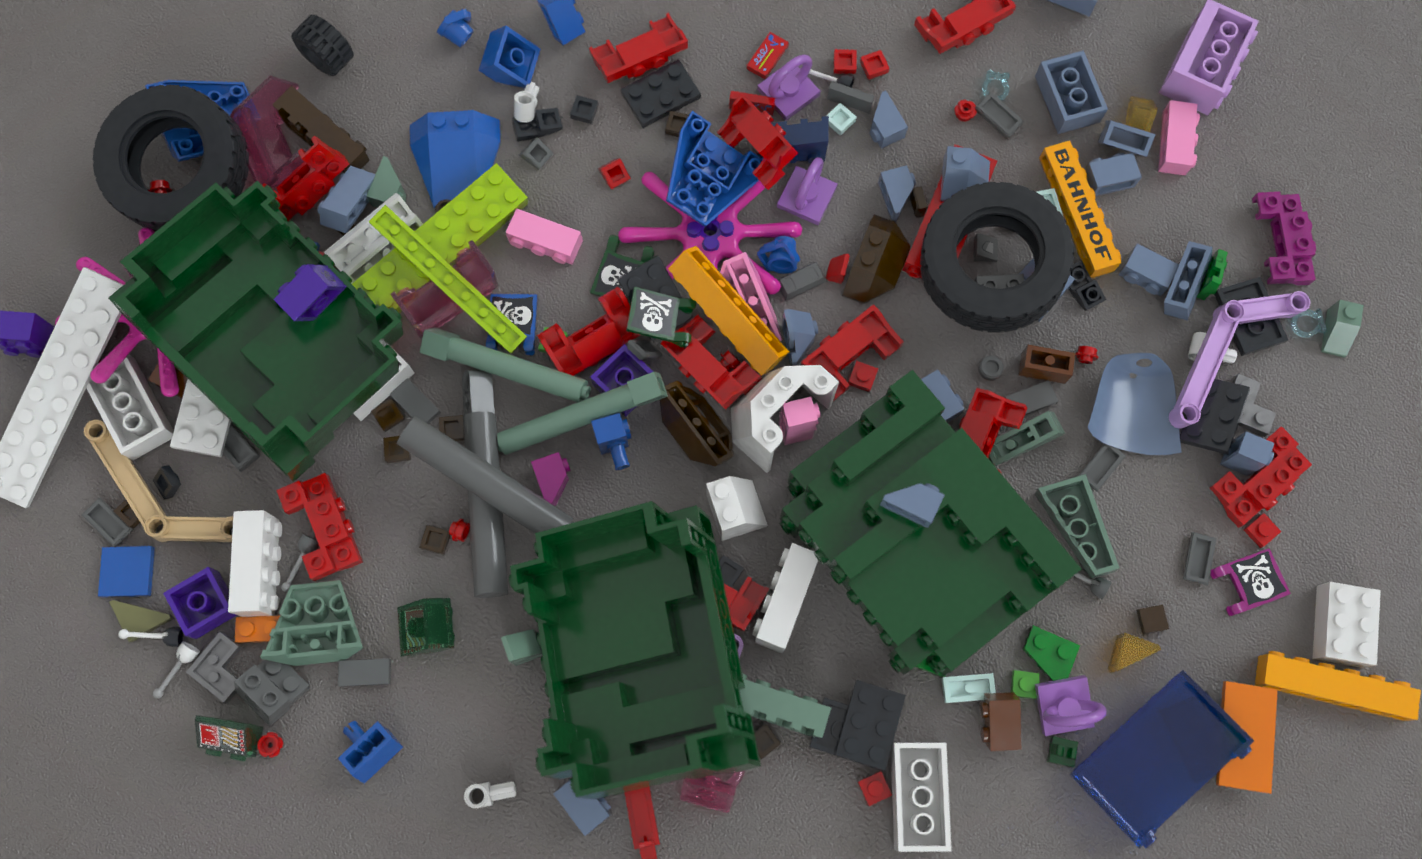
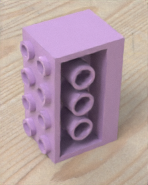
[1159,0,1259,115]

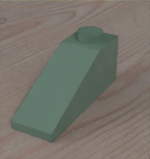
[989,411,1065,466]

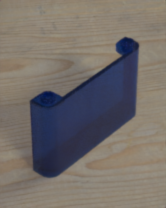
[1069,670,1254,849]

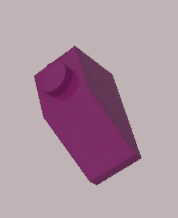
[531,452,571,506]

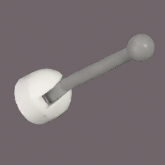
[153,641,200,699]

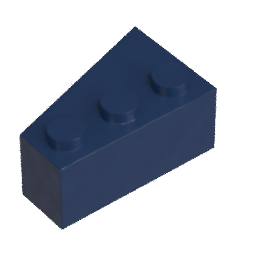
[757,116,829,163]

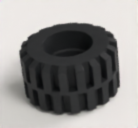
[291,14,354,76]

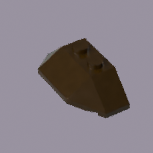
[842,214,911,304]
[660,381,734,467]

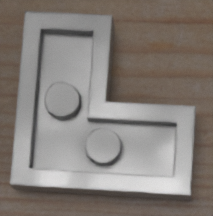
[1232,374,1276,436]
[186,632,242,703]

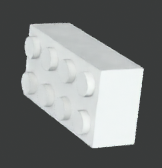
[86,355,174,461]
[228,510,282,617]
[752,543,818,654]
[891,743,951,852]

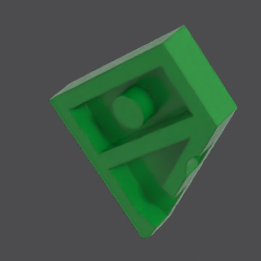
[1197,249,1228,300]
[1023,625,1080,681]

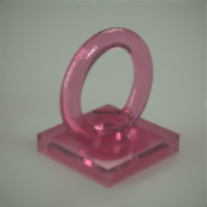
[680,770,745,814]

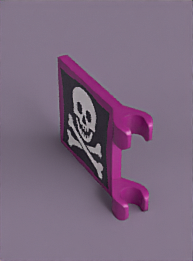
[1210,548,1291,616]

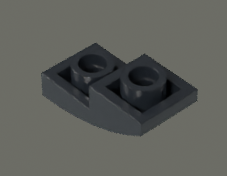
[1068,260,1106,311]

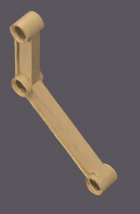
[84,420,233,542]

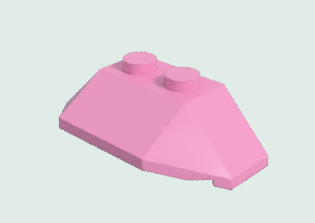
[720,252,783,341]

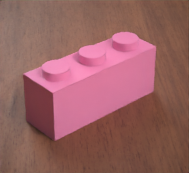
[1158,100,1200,176]
[505,208,583,264]
[779,397,820,445]

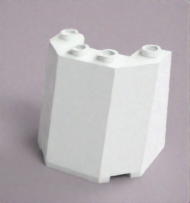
[731,365,839,473]

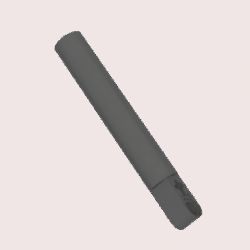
[462,370,508,598]
[397,416,574,533]

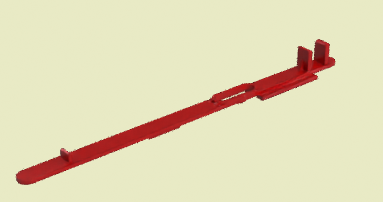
[624,787,660,859]

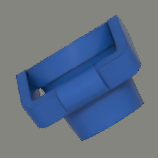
[437,9,474,48]
[757,236,800,274]

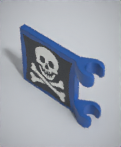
[486,294,538,355]

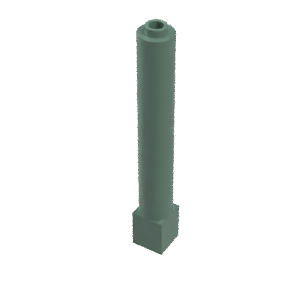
[419,327,591,402]
[497,372,668,455]

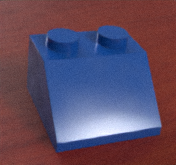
[478,26,541,88]

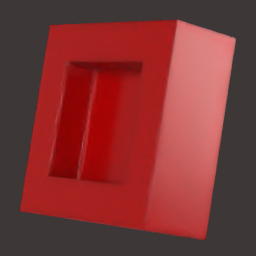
[833,49,857,74]
[860,50,890,80]
[848,361,878,392]
[1243,513,1282,548]
[857,771,892,806]

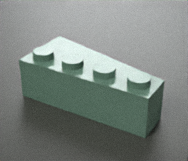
[1035,474,1120,579]
[740,674,831,738]

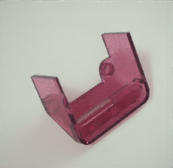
[230,76,308,188]
[390,240,498,338]

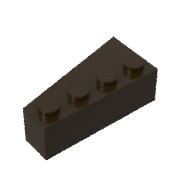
[272,86,370,173]

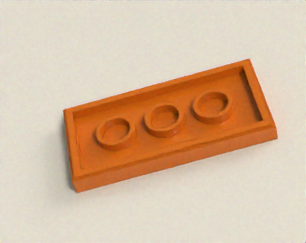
[1216,681,1278,794]

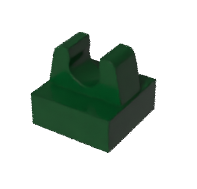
[1047,736,1078,768]

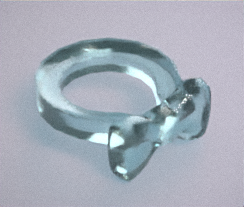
[982,70,1010,101]
[1291,308,1327,338]

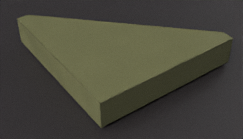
[110,600,174,642]

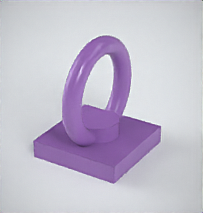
[757,55,821,121]
[777,157,838,225]
[1035,675,1107,736]

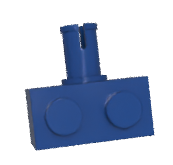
[537,0,585,45]
[591,413,632,470]
[338,721,403,784]

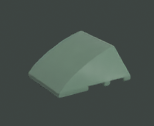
[260,580,363,666]

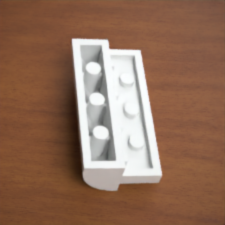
[324,193,423,284]

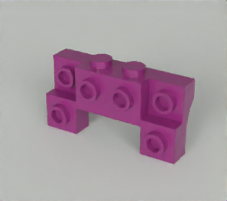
[1252,191,1316,286]

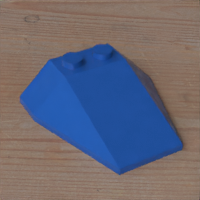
[410,110,501,208]

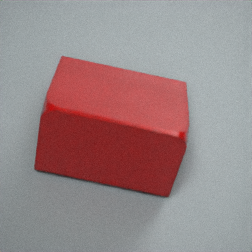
[598,158,631,189]
[826,254,850,284]

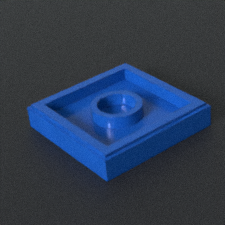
[98,546,155,598]

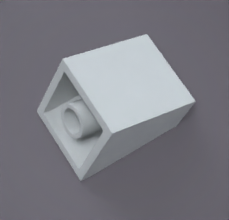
[706,476,768,541]

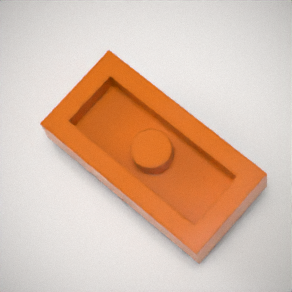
[235,615,280,643]

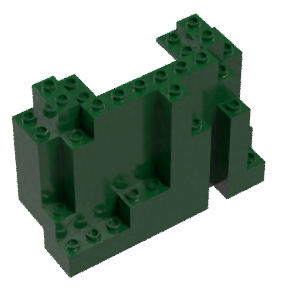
[108,181,403,482]
[779,369,1082,676]
[509,501,761,799]

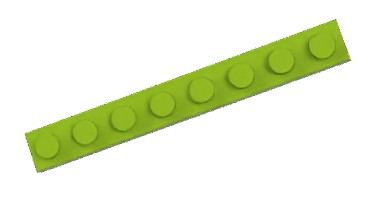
[368,205,527,354]

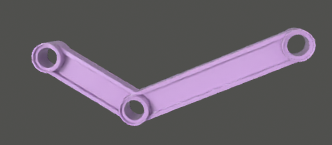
[1169,291,1310,428]

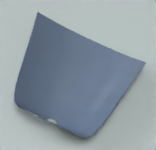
[1088,353,1182,455]

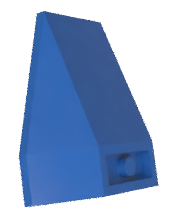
[145,80,261,162]
[666,111,763,226]

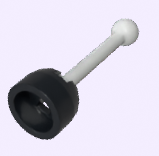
[809,70,855,88]
[118,627,184,647]

